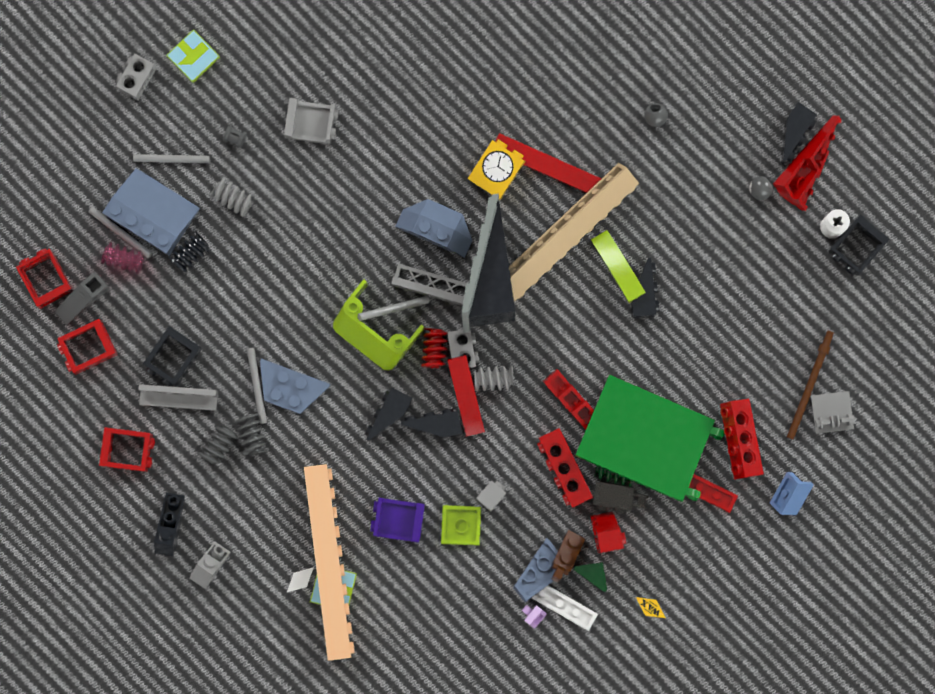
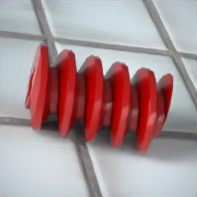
[421,328,448,369]

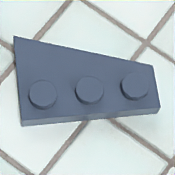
[513,538,557,602]

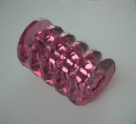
[101,242,144,275]

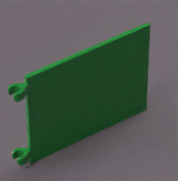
[575,375,725,502]

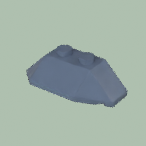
[395,199,472,258]

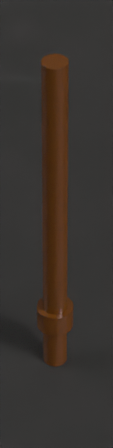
[787,330,834,440]

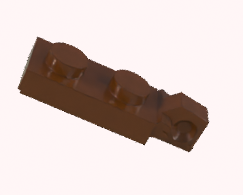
[551,530,585,583]

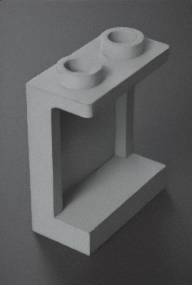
[284,98,339,144]

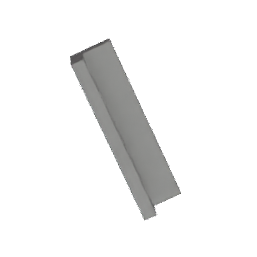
[391,263,468,306]
[138,384,218,411]

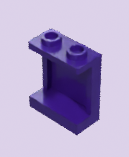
[370,497,425,543]

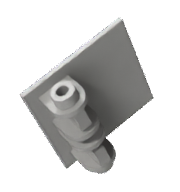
[811,391,855,434]

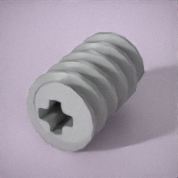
[210,178,252,217]
[474,366,513,391]

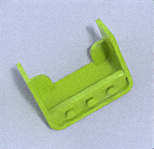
[333,279,425,371]

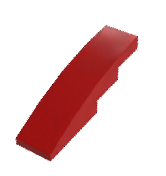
[447,355,485,437]
[542,369,594,431]

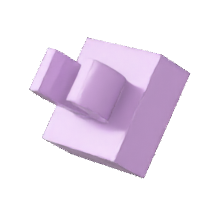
[522,605,547,629]

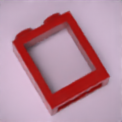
[16,248,74,309]
[57,319,118,375]
[99,427,155,472]

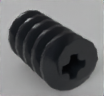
[168,231,210,273]

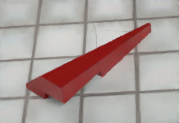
[773,115,842,211]

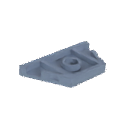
[260,359,331,414]

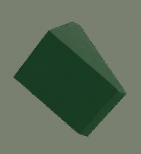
[573,562,607,592]

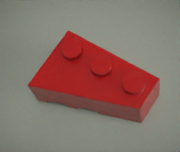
[590,511,627,553]

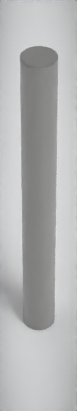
[133,154,210,163]
[88,207,152,259]
[358,296,430,321]
[247,348,267,424]

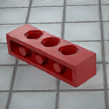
[720,399,764,480]
[537,428,593,508]

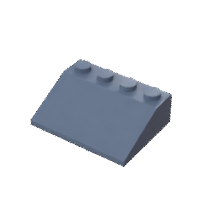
[102,168,200,256]

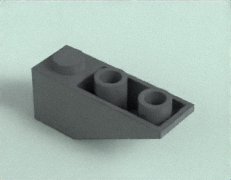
[54,271,111,326]

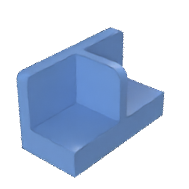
[770,472,814,515]

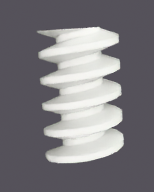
[820,209,850,239]

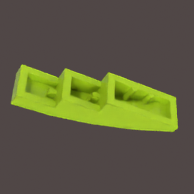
[591,230,646,303]

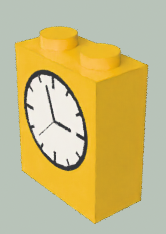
[468,139,526,200]

